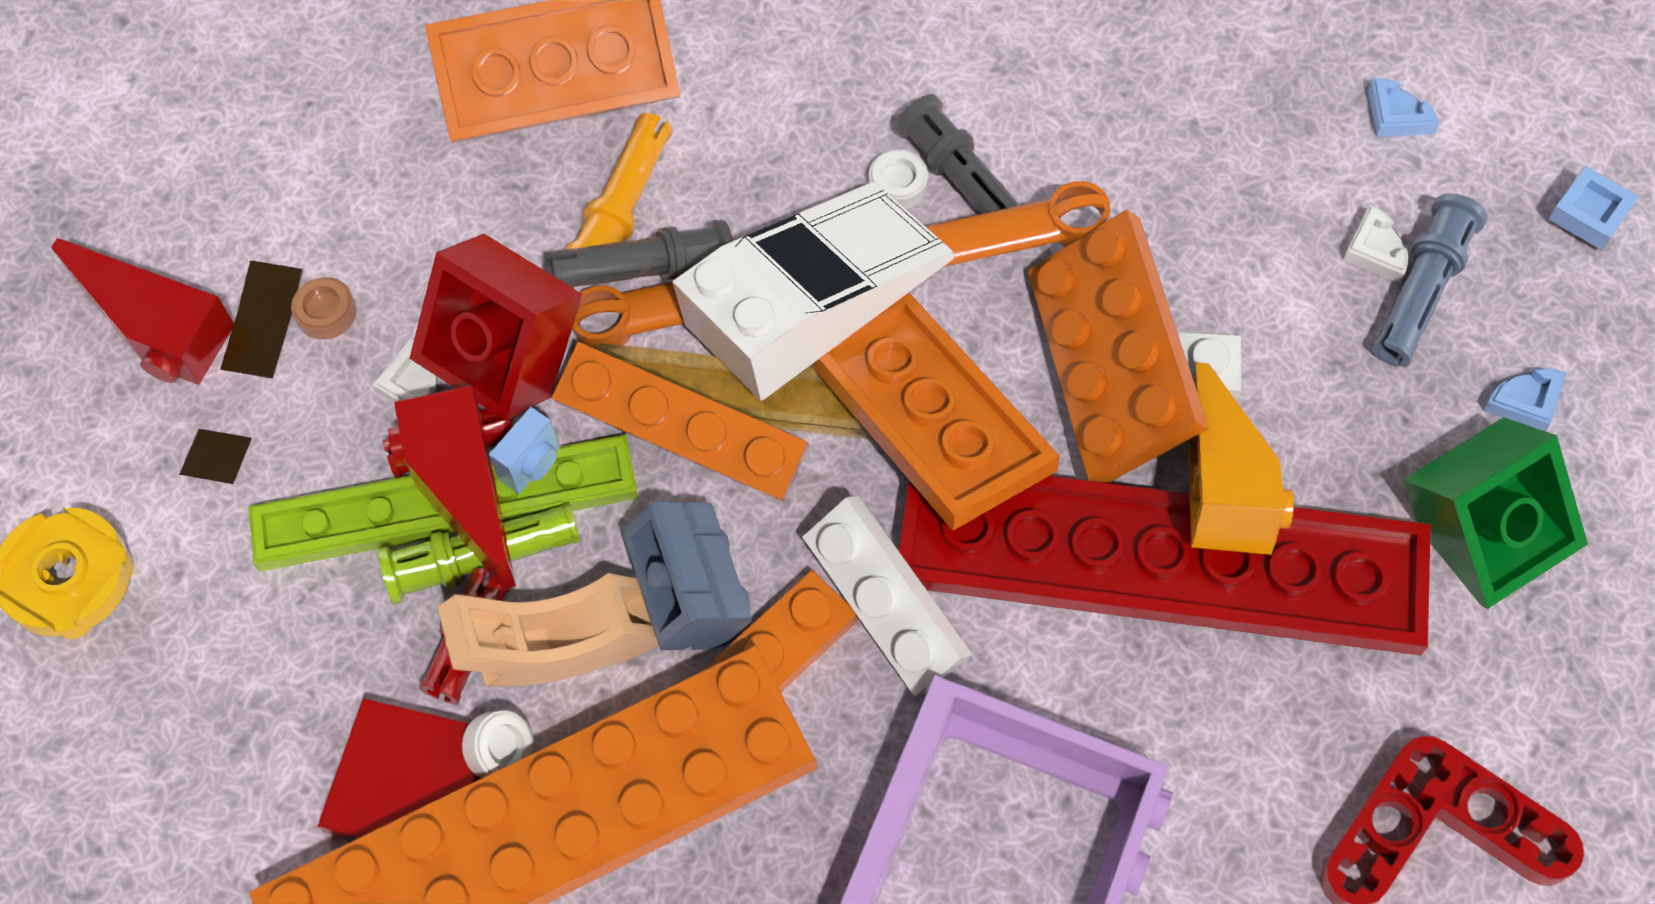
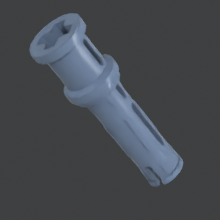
[1372,193,1487,367]

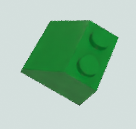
[1403,417,1588,609]

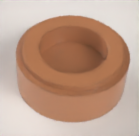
[291,277,356,340]

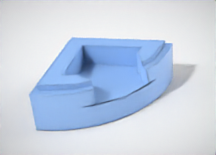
[1367,78,1439,137]
[1483,368,1566,431]

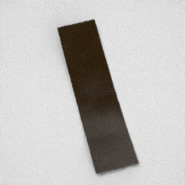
[179,260,302,484]

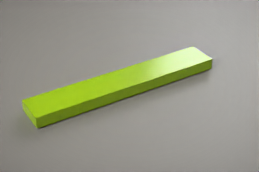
[248,434,639,572]

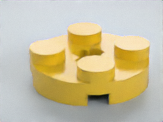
[0,508,135,639]

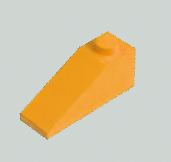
[1187,362,1294,555]

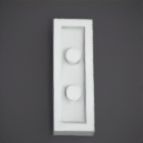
[803,495,972,697]

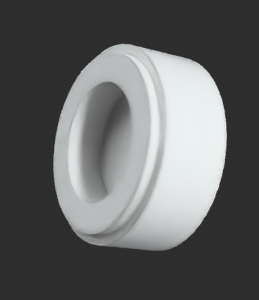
[869,150,928,209]
[462,711,534,778]

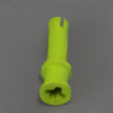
[377,503,580,605]

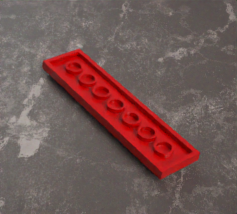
[899,476,1431,656]

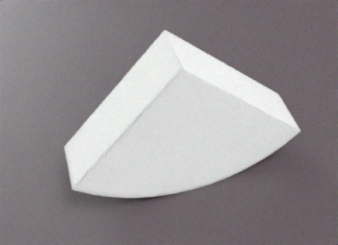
[1343,205,1408,284]
[373,339,438,404]

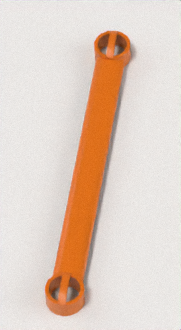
[572,181,1110,353]

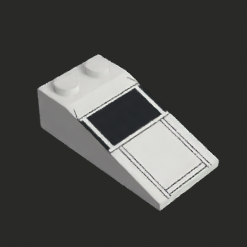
[672,181,954,402]

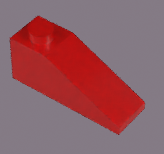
[51,238,234,385]
[387,385,516,589]

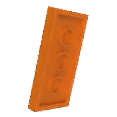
[424,0,681,143]
[1028,209,1209,483]
[811,292,1060,530]

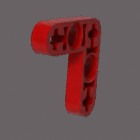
[1320,736,1584,904]

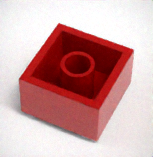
[409,233,582,421]

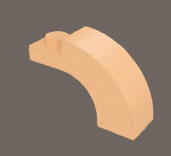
[437,573,659,687]

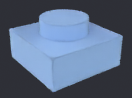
[1549,166,1639,250]
[489,407,560,495]

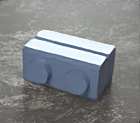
[622,501,752,650]

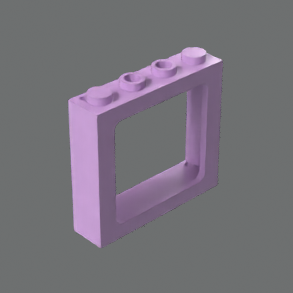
[840,675,1173,904]

